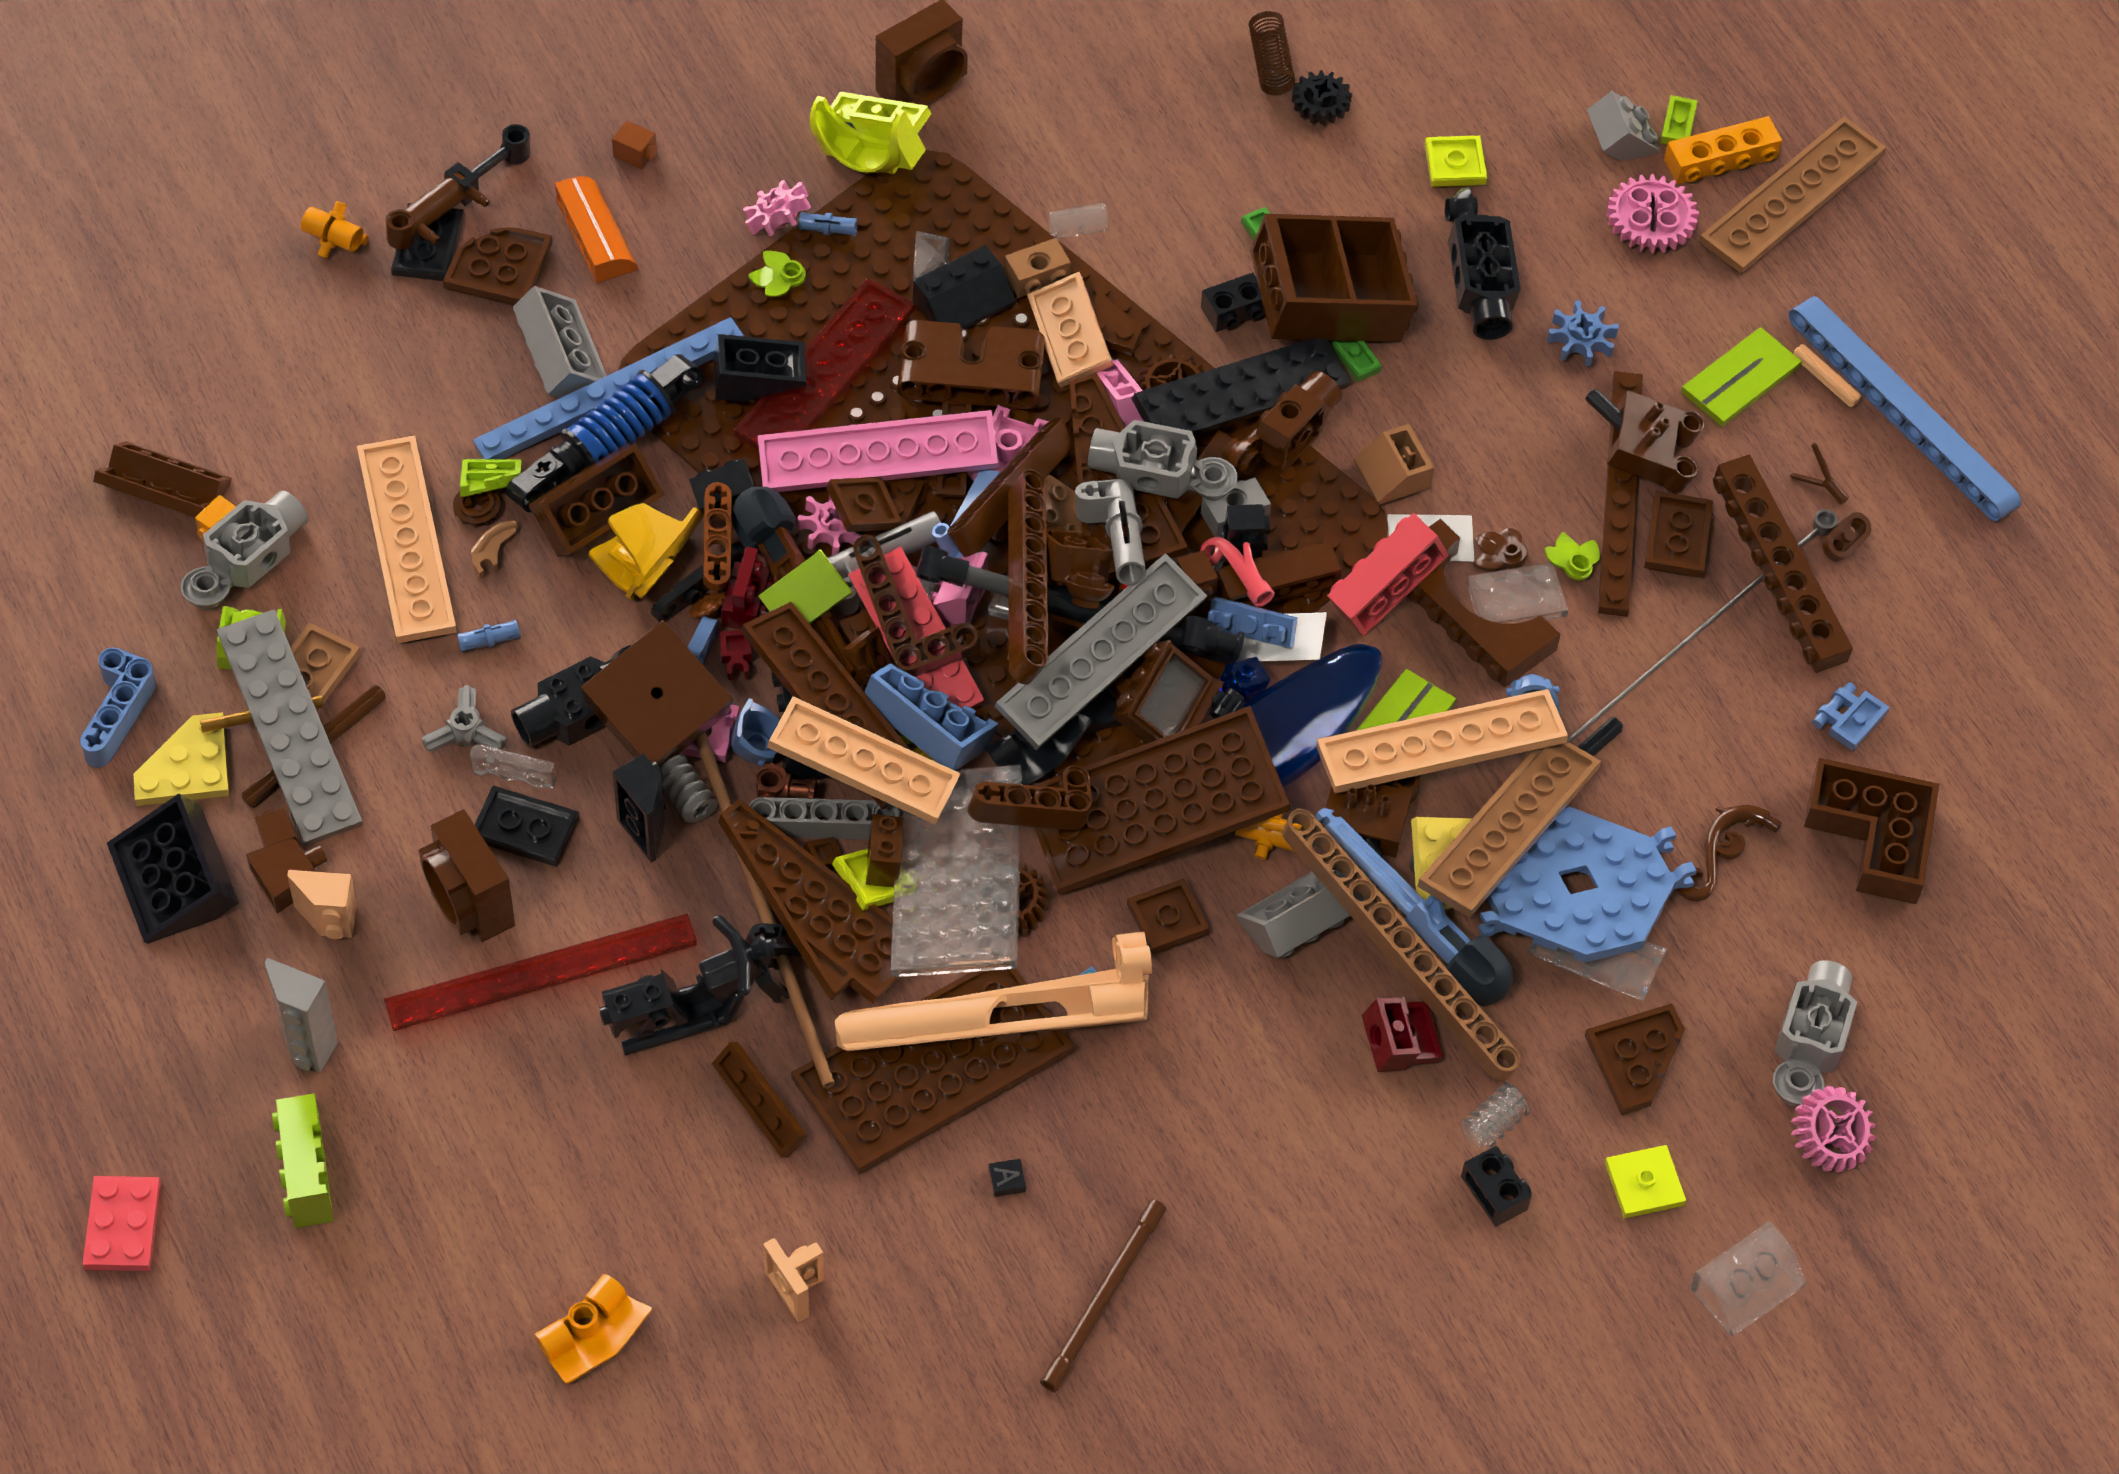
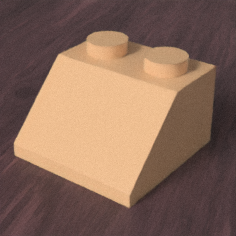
[287,870,357,939]

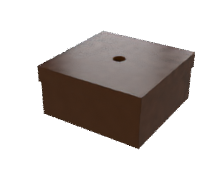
[581,620,733,768]

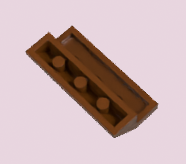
[93,441,232,517]

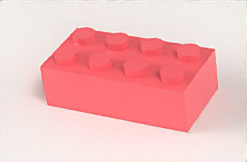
[1327,513,1449,637]

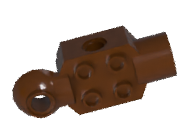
[1222,371,1342,480]
[1047,524,1114,609]

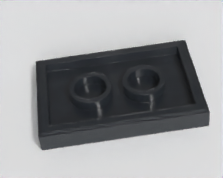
[391,203,464,281]
[475,786,579,867]

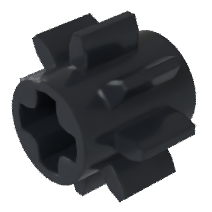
[1210,688,1245,719]

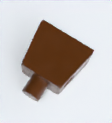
[246,838,327,913]

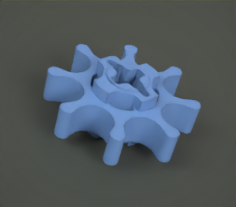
[1547,300,1619,366]

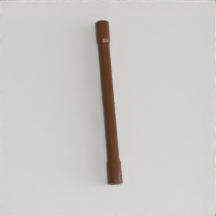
[1040,1199,1166,1392]

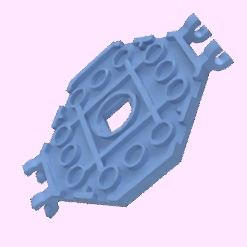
[1478,807,1697,963]

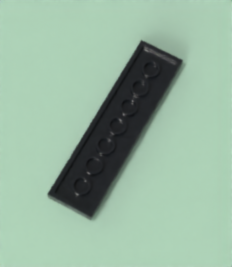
[1131,338,1351,436]

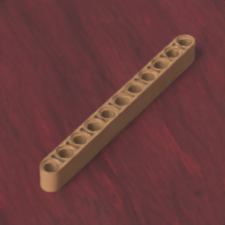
[1282,809,1521,1081]

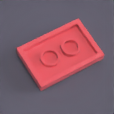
[82,1176,161,1271]

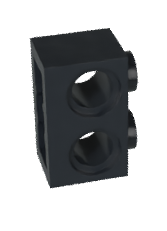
[1201,272,1265,332]
[1223,504,1270,564]
[1461,1145,1532,1227]

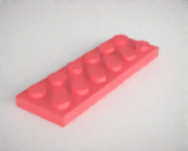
[848,546,985,709]

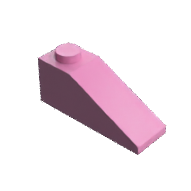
[1097,359,1144,427]

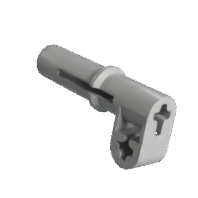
[1075,479,1146,585]
[828,511,941,615]

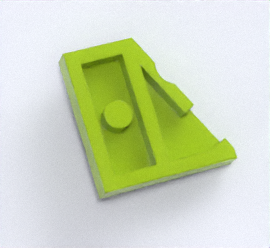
[460,459,522,497]

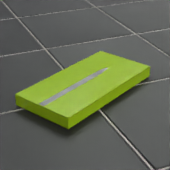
[1681,327,1802,427]
[1356,669,1456,786]

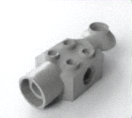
[1088,420,1237,500]
[180,490,308,610]
[1773,961,1857,1107]

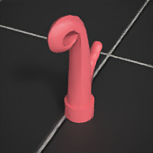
[1200,537,1275,607]

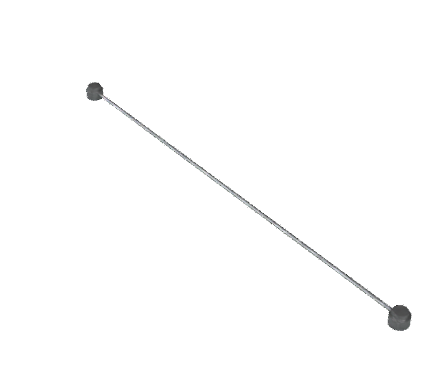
[1409,509,1838,874]

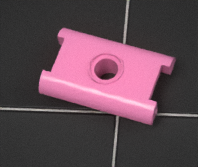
[967,405,1049,480]

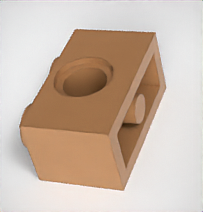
[1004,238,1071,298]

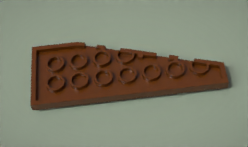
[1069,372,1188,580]

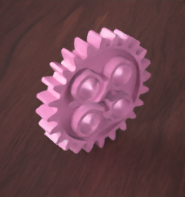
[1606,174,1699,254]

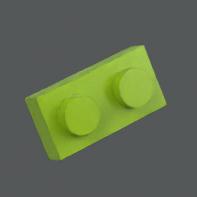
[1660,95,1698,145]

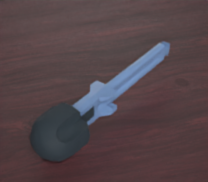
[1315,808,1514,1006]

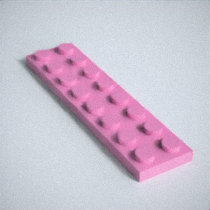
[758,410,998,492]

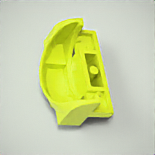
[810,92,932,174]

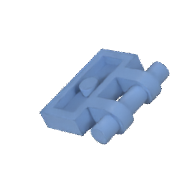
[1812,682,1890,751]

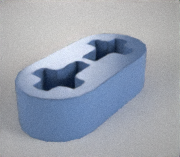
[688,616,720,664]

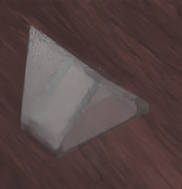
[913,232,949,280]

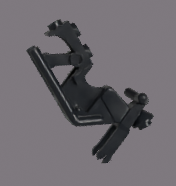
[599,915,790,1056]

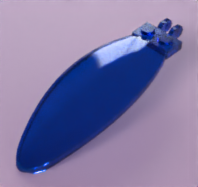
[1242,643,1382,787]

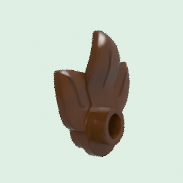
[1473,527,1528,571]

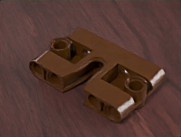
[897,320,1045,409]

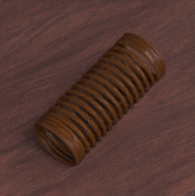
[1249,11,1295,95]

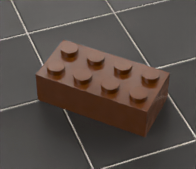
[528,444,665,556]

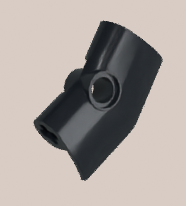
[985,713,1092,785]

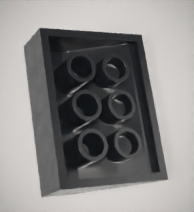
[107,793,239,944]

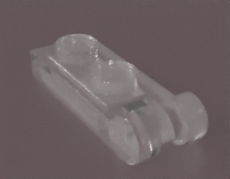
[470,744,557,789]

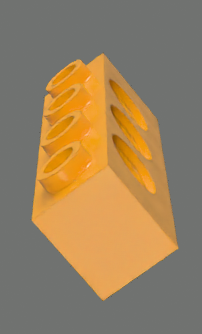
[1664,116,1782,184]

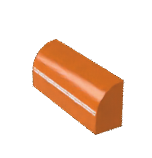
[555,176,638,283]

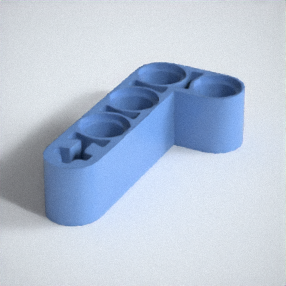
[80,647,157,768]

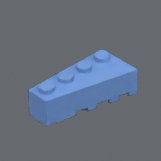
[864,663,999,771]

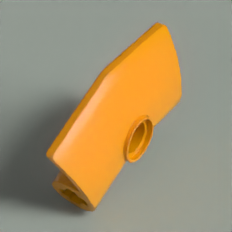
[534,1274,652,1384]

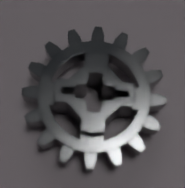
[1291,70,1352,125]

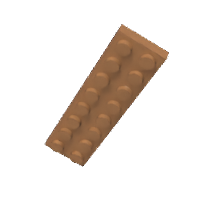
[1699,116,1886,274]
[1417,741,1601,918]

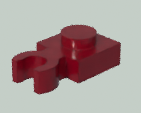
[719,630,752,680]

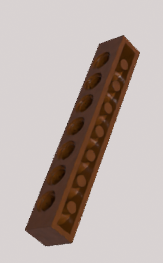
[1713,454,1853,673]

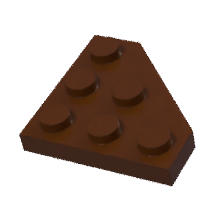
[1584,1003,1685,1115]

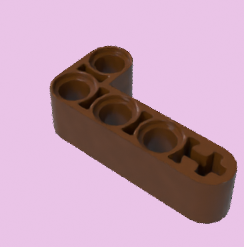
[968,765,1092,830]

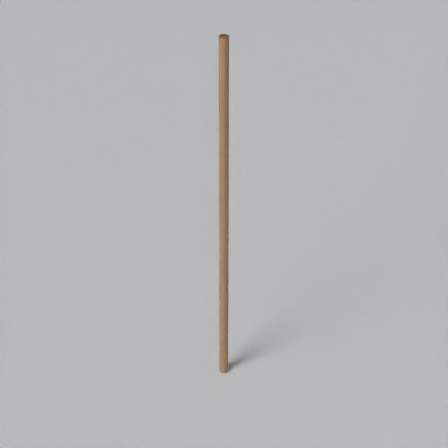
[696,732,835,1089]

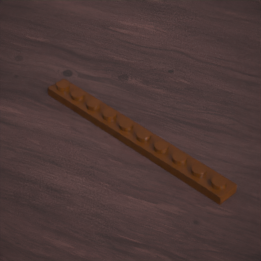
[1598,371,1643,617]

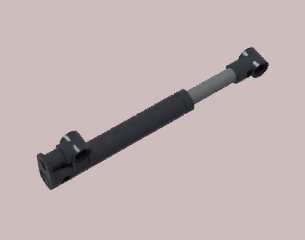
[915,546,1245,666]

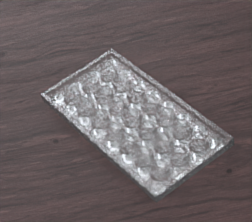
[890,765,1022,977]

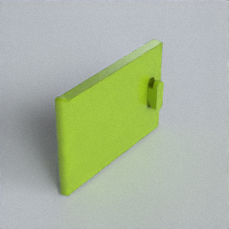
[759,549,853,624]

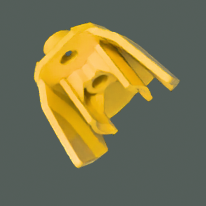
[588,503,703,600]

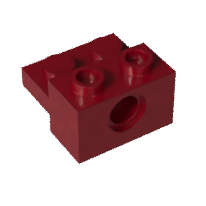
[721,547,775,630]
[1361,997,1443,1072]

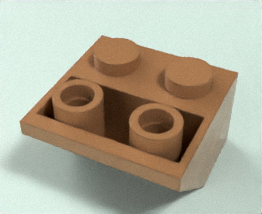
[1354,424,1434,505]

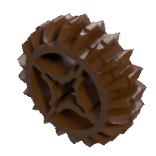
[1135,354,1204,390]
[965,859,1049,940]

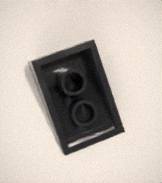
[713,334,807,402]

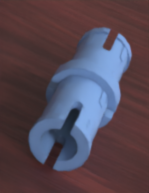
[798,212,858,236]
[457,620,521,653]

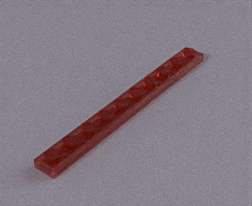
[384,913,697,1031]

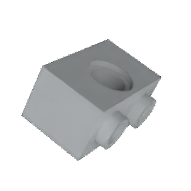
[1201,477,1271,538]

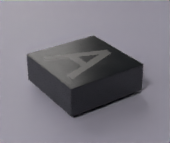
[988,1159,1026,1197]

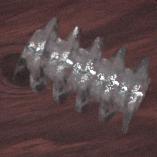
[1460,1082,1530,1147]

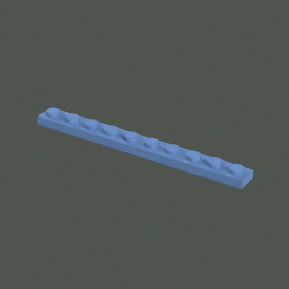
[473,317,744,459]

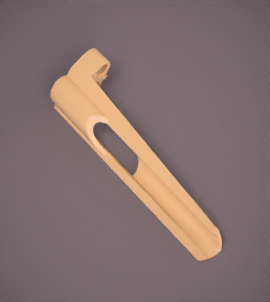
[835,932,1152,1051]

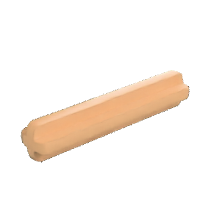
[1794,344,1862,408]

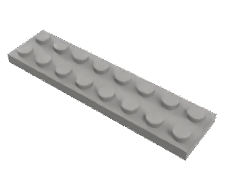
[994,553,1207,750]
[217,609,362,846]

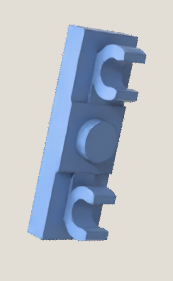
[1208,597,1298,648]

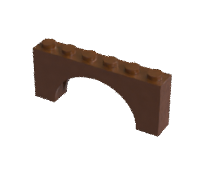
[1407,518,1561,688]

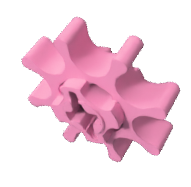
[743,181,811,236]
[797,495,861,556]

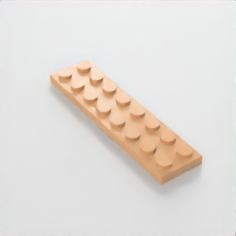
[357,436,457,644]
[1316,689,1568,794]

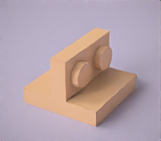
[763,1238,824,1323]

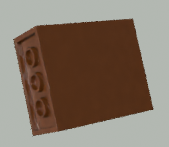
[1250,214,1419,342]

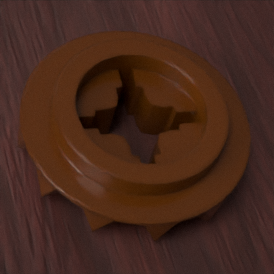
[453,490,501,527]

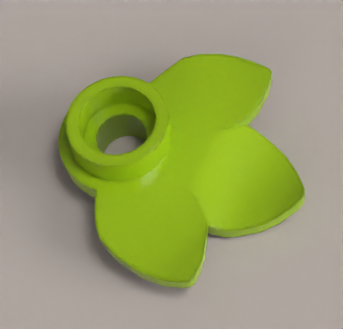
[749,251,806,297]
[1544,532,1600,581]

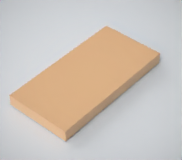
[1027,272,1113,388]

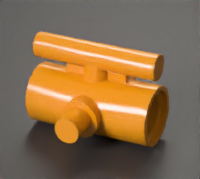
[300,201,369,258]
[1235,814,1302,860]

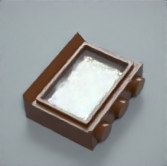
[1112,640,1224,744]

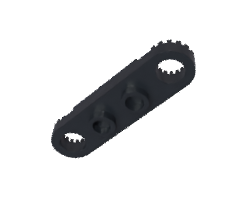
[651,542,745,622]

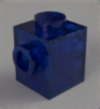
[1219,656,1270,702]

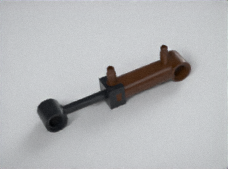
[386,124,530,250]

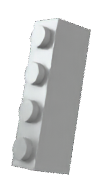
[513,286,607,398]
[1236,870,1371,958]
[264,958,338,1073]

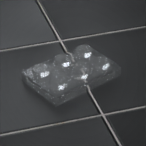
[1466,562,1569,624]

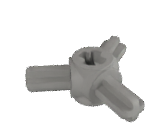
[422,685,507,752]

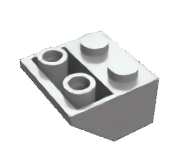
[1587,91,1660,161]

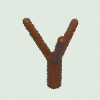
[1790,443,1849,505]

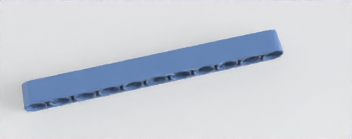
[1789,296,2021,522]

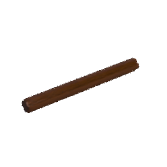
[241,685,386,807]

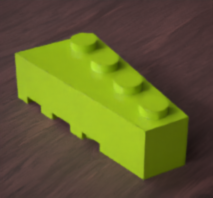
[272,1093,334,1228]

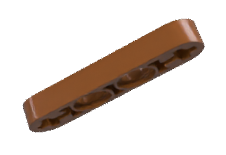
[703,482,732,591]

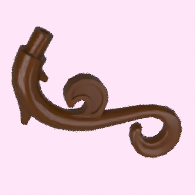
[1677,805,1782,901]

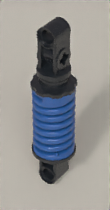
[506,354,703,513]

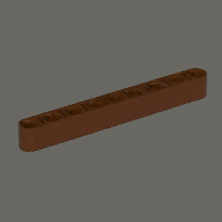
[1008,469,1048,685]

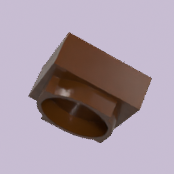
[876,0,968,106]
[418,809,515,942]

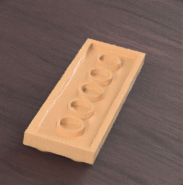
[767,696,961,825]

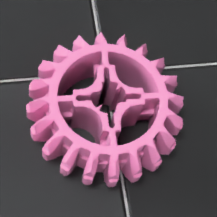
[1791,1086,1877,1173]

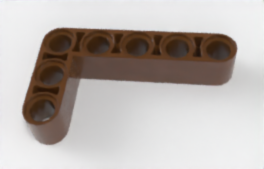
[853,535,980,677]

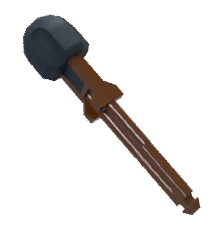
[731,486,863,688]

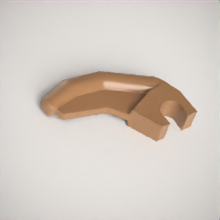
[471,520,519,579]

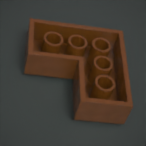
[1804,758,1940,904]

